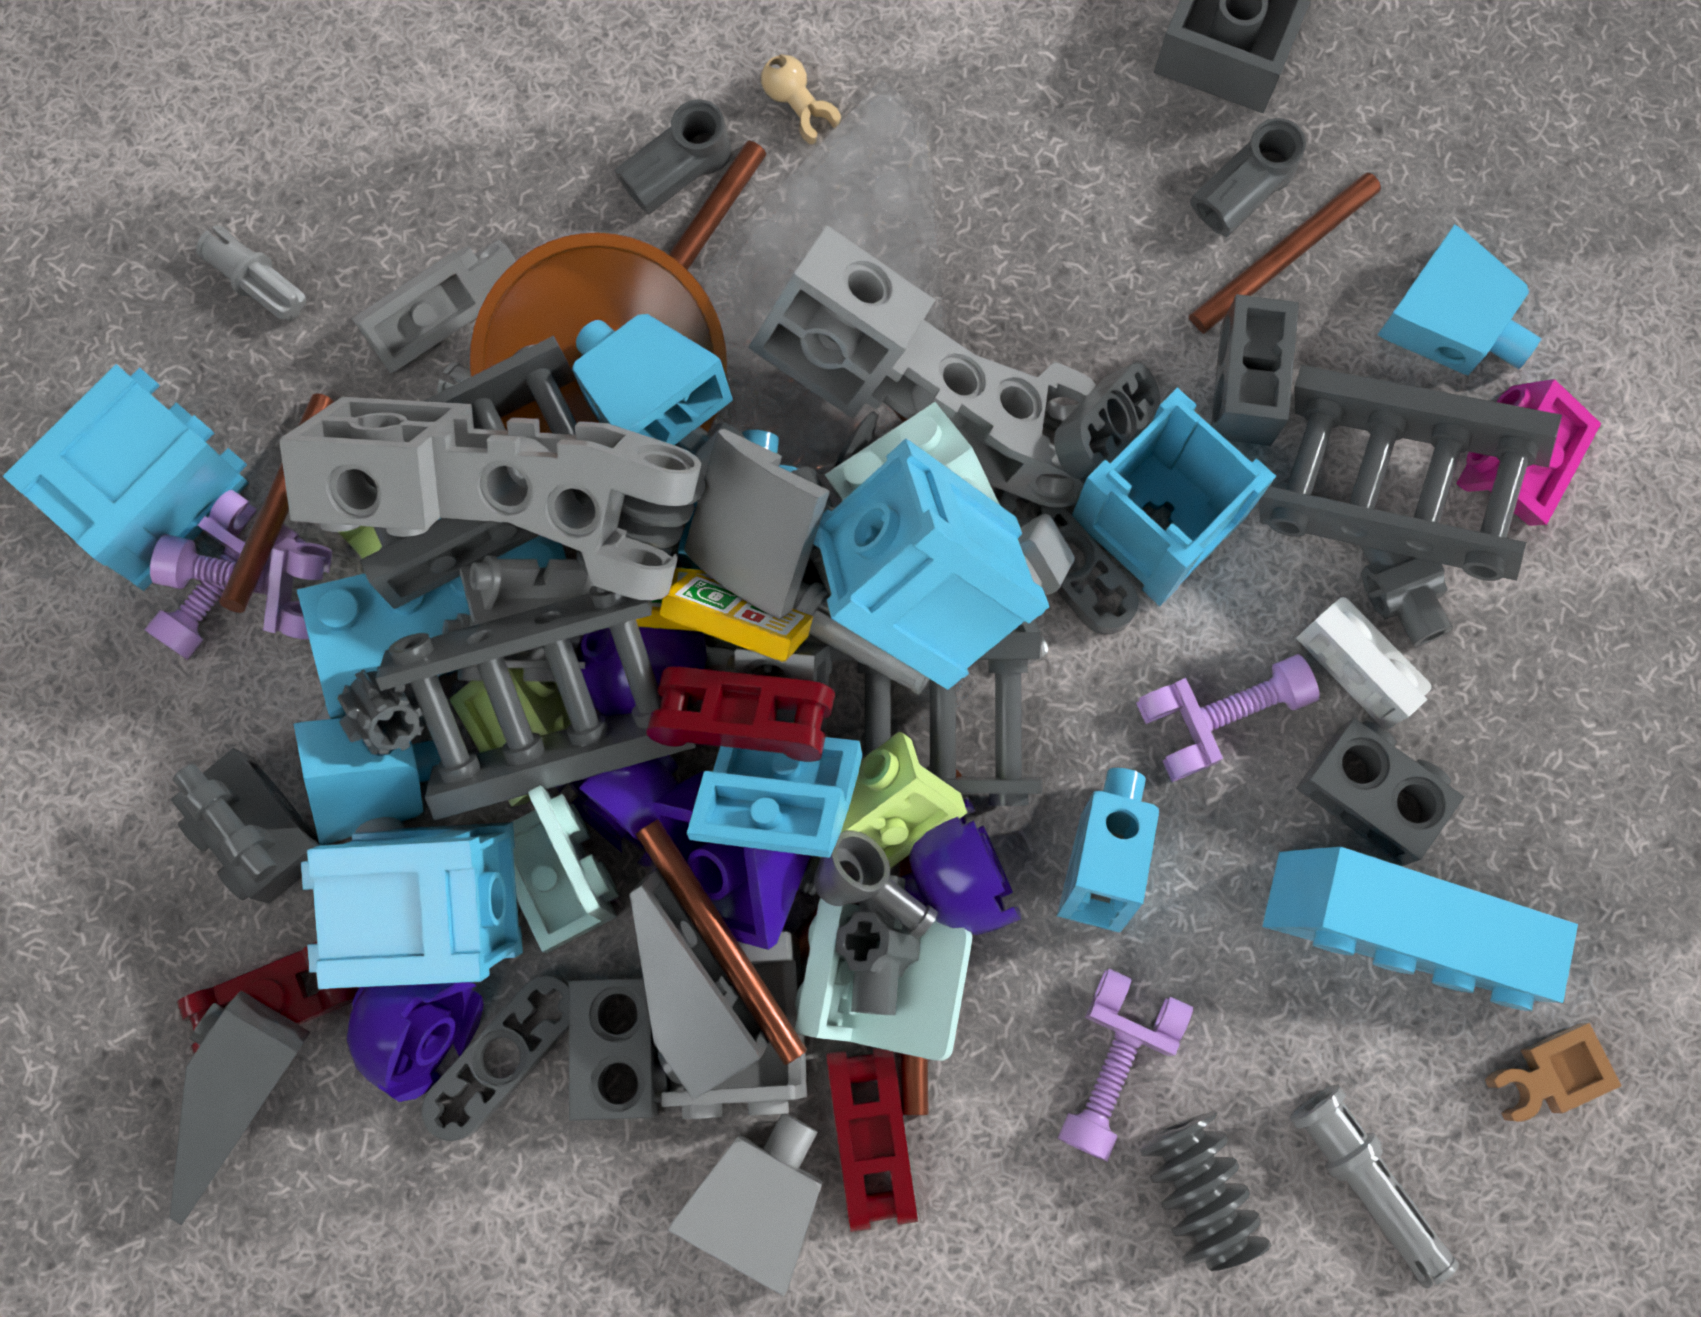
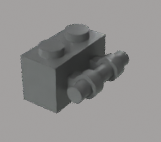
[170,748,321,904]

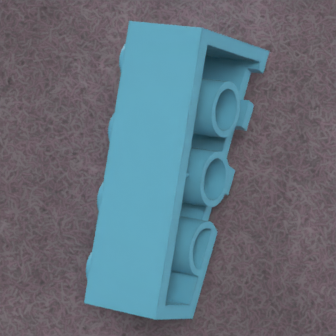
[297,535,566,719]
[1262,847,1578,1011]

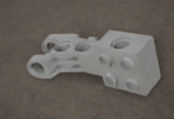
[748,225,1096,507]
[279,397,701,600]

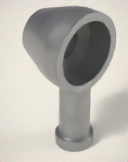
[814,830,938,939]

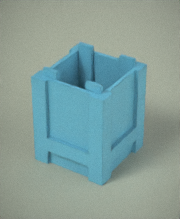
[3,364,249,591]
[1072,388,1276,606]
[813,438,1050,690]
[301,822,523,989]

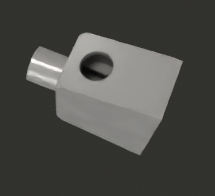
[668,1113,823,1297]

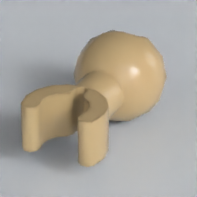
[761,54,841,144]

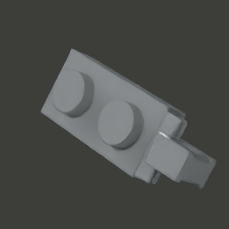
[352,240,516,373]

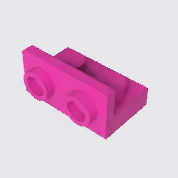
[1456,379,1601,526]

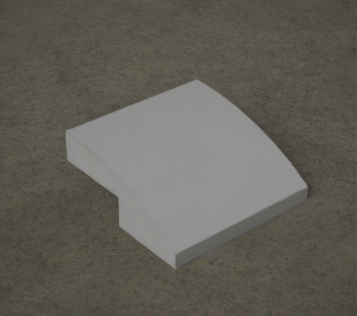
[684,429,830,620]

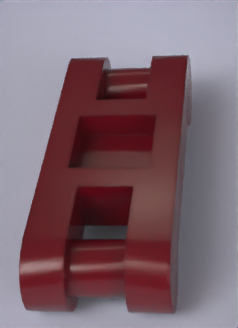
[646,667,835,762]
[177,941,359,1054]
[826,1047,918,1232]

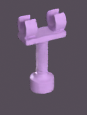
[144,490,306,660]
[150,534,332,639]
[1136,654,1320,782]
[1057,969,1193,1162]

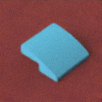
[687,737,863,858]

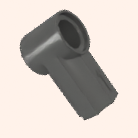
[614,99,731,215]
[1190,118,1306,238]

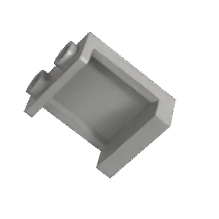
[661,932,808,1119]

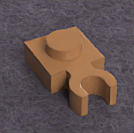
[1485,1023,1622,1122]

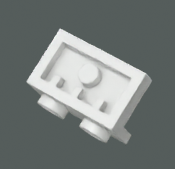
[1296,597,1431,730]

